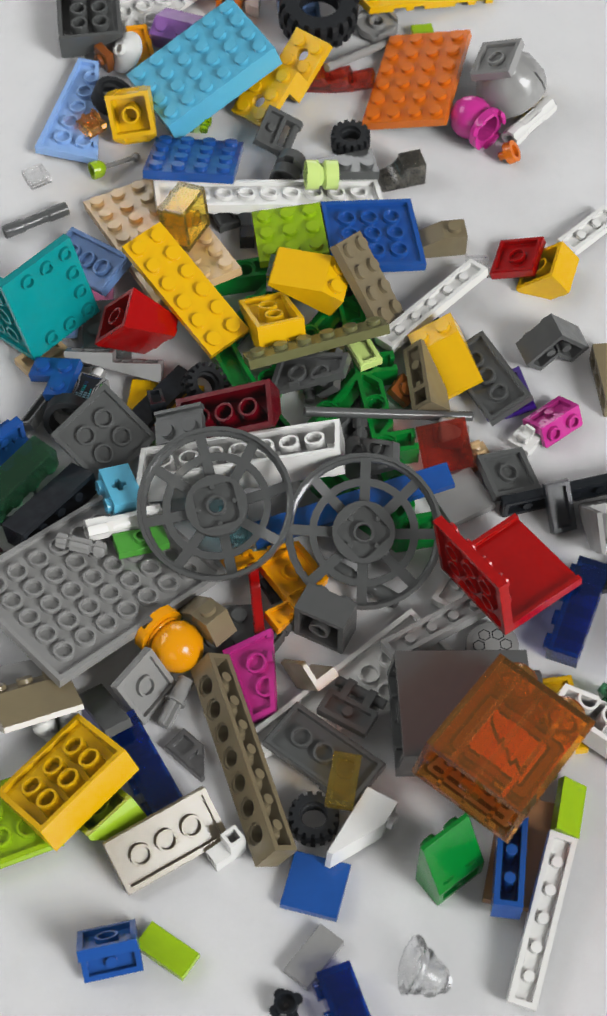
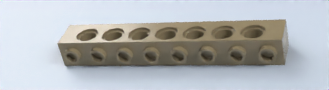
[190,652,297,867]

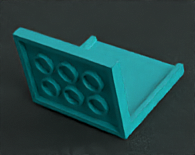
[0,234,100,361]

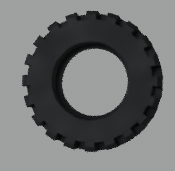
[278,0,359,48]

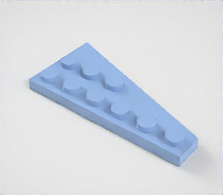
[35,58,100,163]

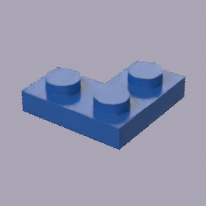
[28,357,83,401]

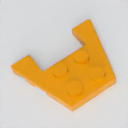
[220,541,329,635]

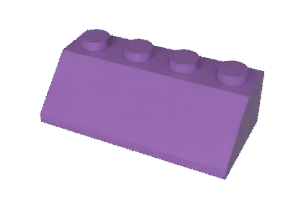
[149,8,204,48]

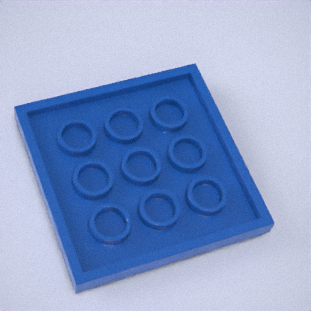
[143,135,243,184]
[320,199,427,272]

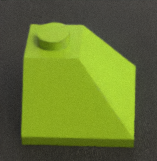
[79,788,147,841]

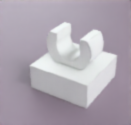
[507,424,542,458]

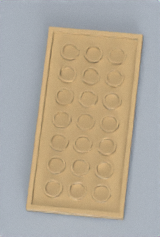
[83,179,242,306]

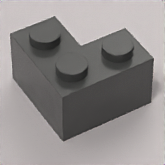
[515,313,590,371]

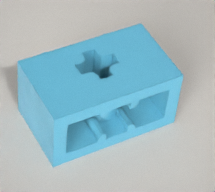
[95,463,139,516]

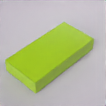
[551,776,587,839]
[138,921,200,981]

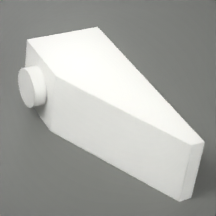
[325,786,399,869]

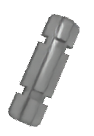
[55,532,107,558]

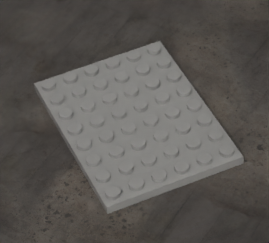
[0,495,225,688]

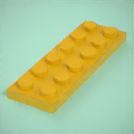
[122,222,249,359]

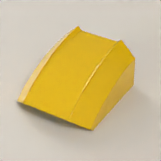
[104,85,157,145]

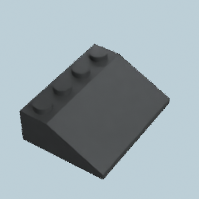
[56,0,123,58]

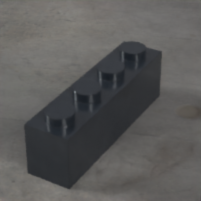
[1,463,97,546]

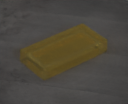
[324,751,362,811]

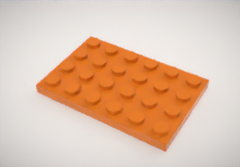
[362,29,472,130]

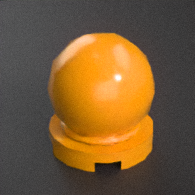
[135,605,204,673]

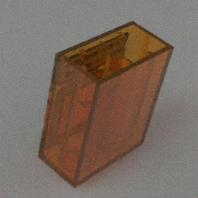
[411,653,596,844]

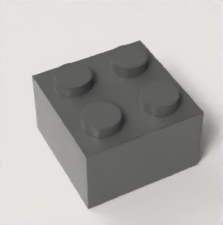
[294,582,357,654]

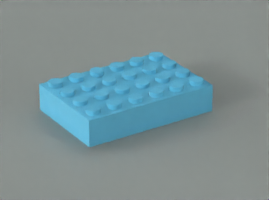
[126,0,282,139]

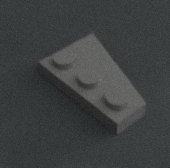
[271,352,351,395]

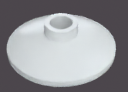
[112,31,142,74]

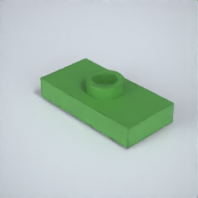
[112,525,170,559]

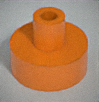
[498,140,521,164]

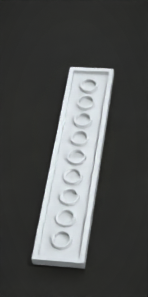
[153,179,383,215]

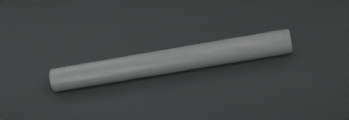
[324,40,387,72]

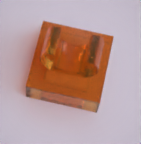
[76,108,107,139]

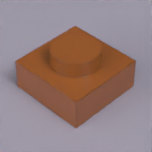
[94,42,115,73]
[386,373,411,408]

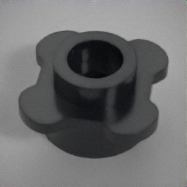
[269,988,303,1016]

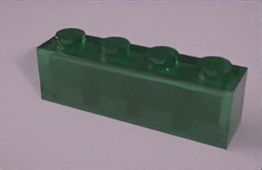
[0,435,59,524]

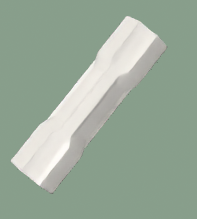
[502,96,557,145]
[83,503,163,541]

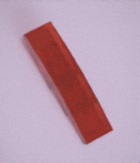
[307,63,376,93]

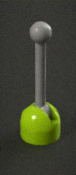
[88,153,140,180]

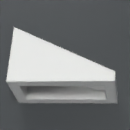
[245,0,261,19]

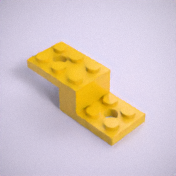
[231,27,333,127]

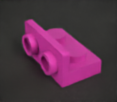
[522,396,583,448]

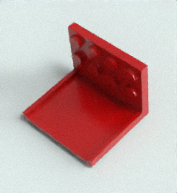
[433,513,582,636]

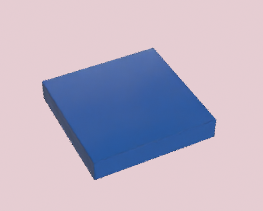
[280,851,351,922]

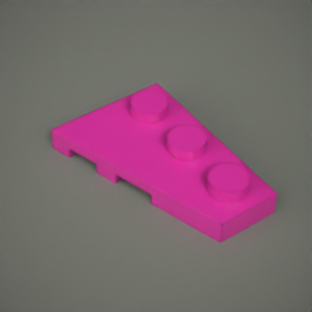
[222,628,278,724]

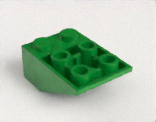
[415,813,484,906]

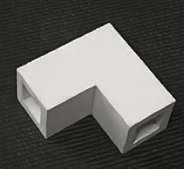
[206,825,246,871]

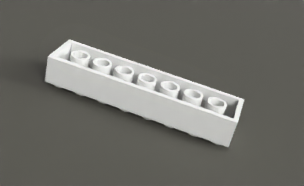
[136,418,345,503]

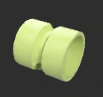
[303,160,339,190]

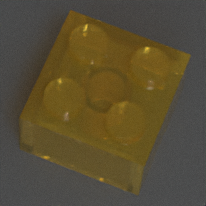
[157,181,210,252]

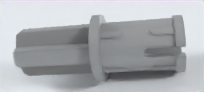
[156,675,194,729]

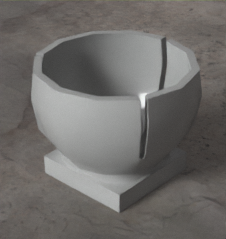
[469,38,546,119]

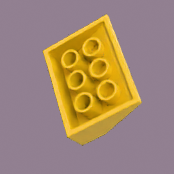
[0,713,139,851]

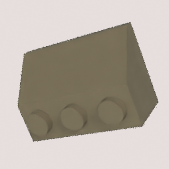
[0,671,84,734]

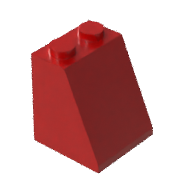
[95,287,178,354]

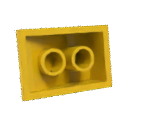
[267,247,348,316]
[238,292,306,348]
[407,313,484,399]

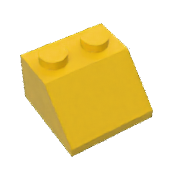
[516,241,579,300]

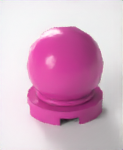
[449,95,506,150]

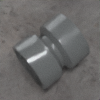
[270,148,306,180]

